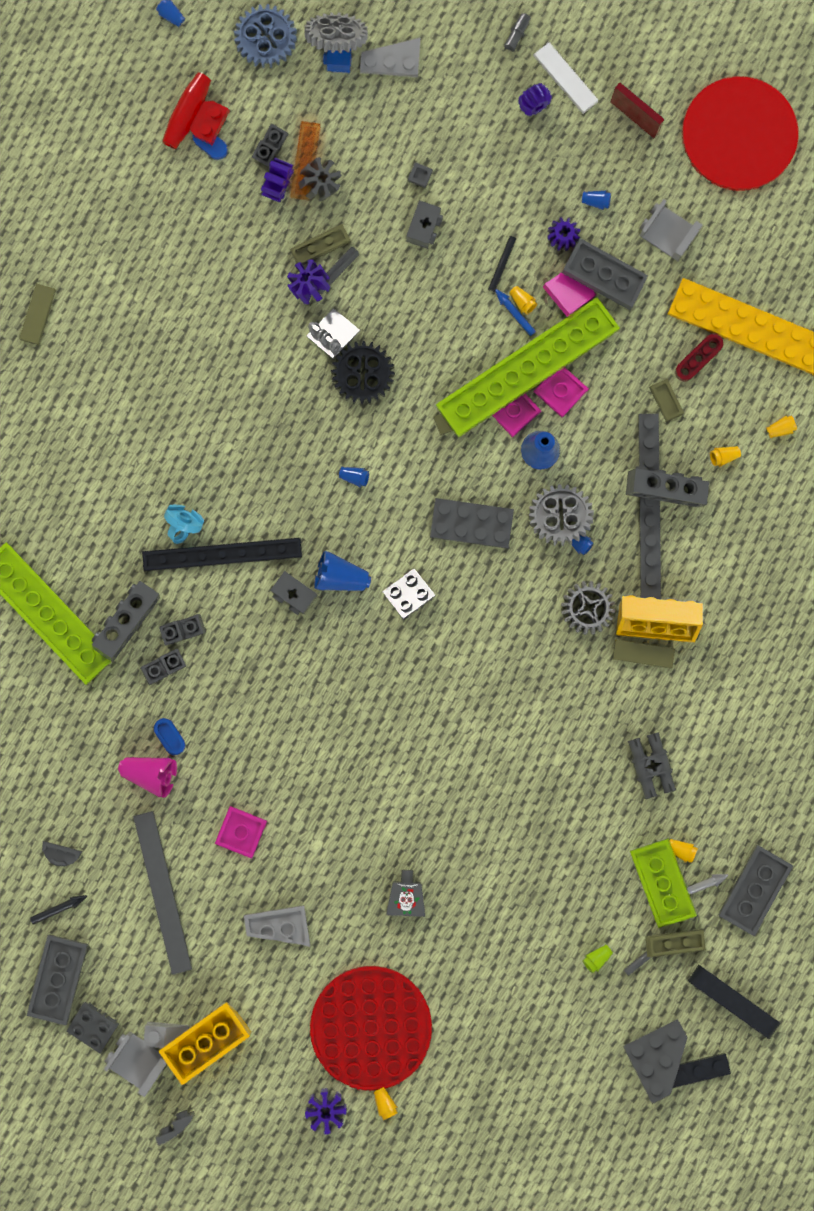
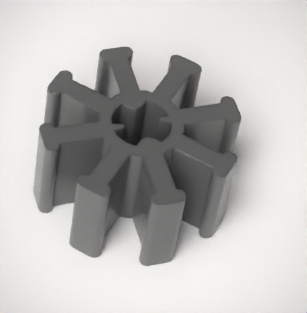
[299,157,341,201]

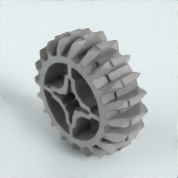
[561,581,615,635]

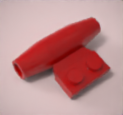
[162,72,230,150]

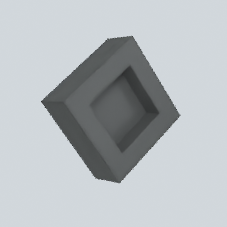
[408,162,433,189]

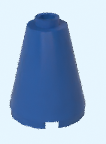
[521,431,560,469]
[314,551,371,591]

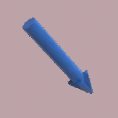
[495,289,536,337]

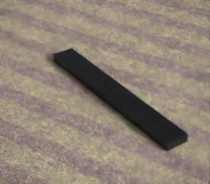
[142,538,302,572]

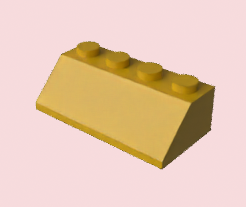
[616,595,703,642]
[158,1002,252,1085]

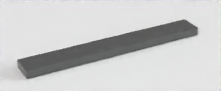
[133,811,192,975]

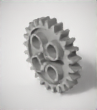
[305,12,368,53]
[529,484,594,546]

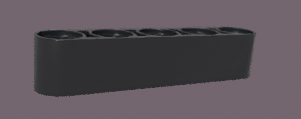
[688,964,781,1040]

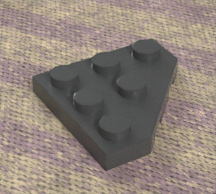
[623,1019,687,1104]

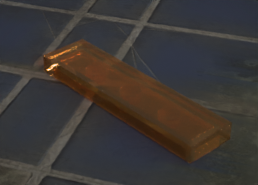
[290,121,321,201]

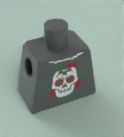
[387,870,425,917]

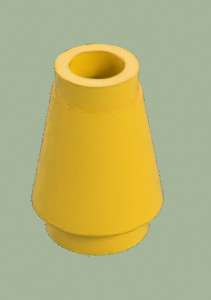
[509,286,537,315]
[766,415,797,438]
[710,446,741,467]
[670,839,698,863]
[373,1087,398,1120]

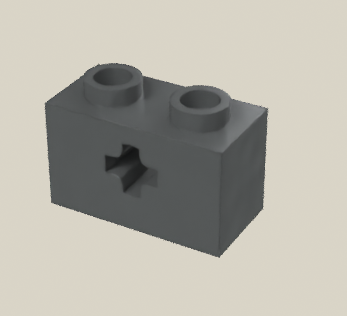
[406,200,443,249]
[271,571,318,615]

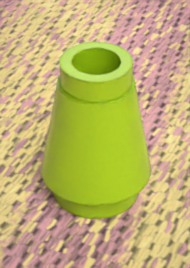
[582,944,613,973]

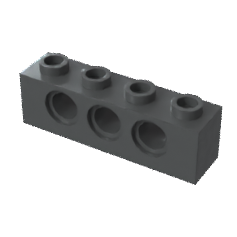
[626,466,709,508]
[91,581,160,662]

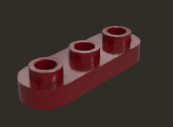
[675,334,724,382]

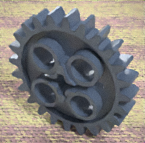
[234,4,297,68]

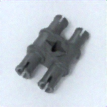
[628,732,676,799]

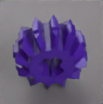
[518,83,552,116]
[547,217,580,251]

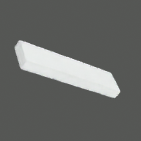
[534,43,598,114]

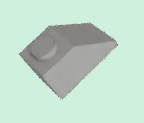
[143,1022,189,1048]

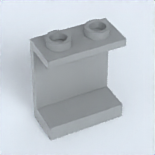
[639,199,702,261]
[104,1032,167,1097]

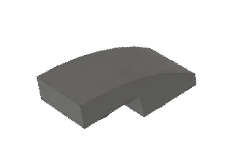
[252,123,289,167]
[159,614,206,646]
[140,648,186,686]
[155,1110,195,1146]

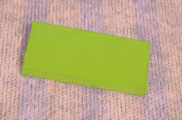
[630,838,697,928]

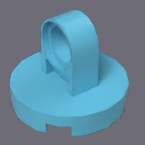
[164,504,204,544]

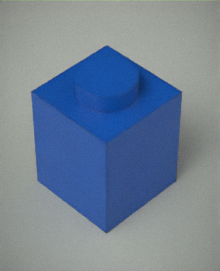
[323,49,352,73]

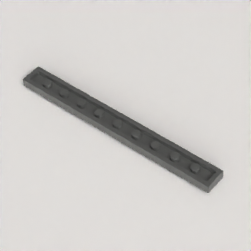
[638,414,661,600]

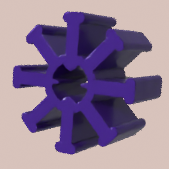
[261,158,294,202]
[287,260,330,304]
[305,1088,347,1134]

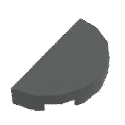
[42,841,83,867]

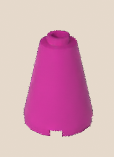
[118,757,177,798]

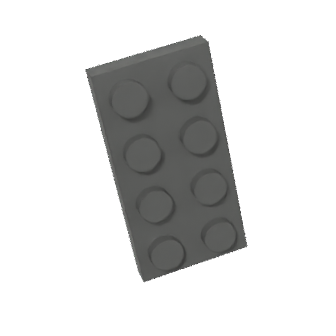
[562,238,648,310]
[430,498,514,549]
[718,845,793,936]
[26,934,88,1026]

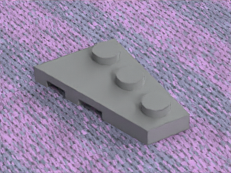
[360,38,420,77]
[244,905,310,947]

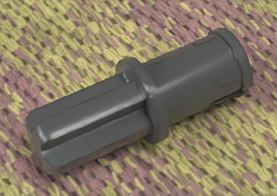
[504,13,531,52]

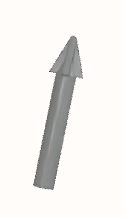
[687,874,728,895]

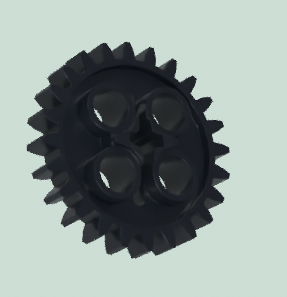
[331,341,395,405]

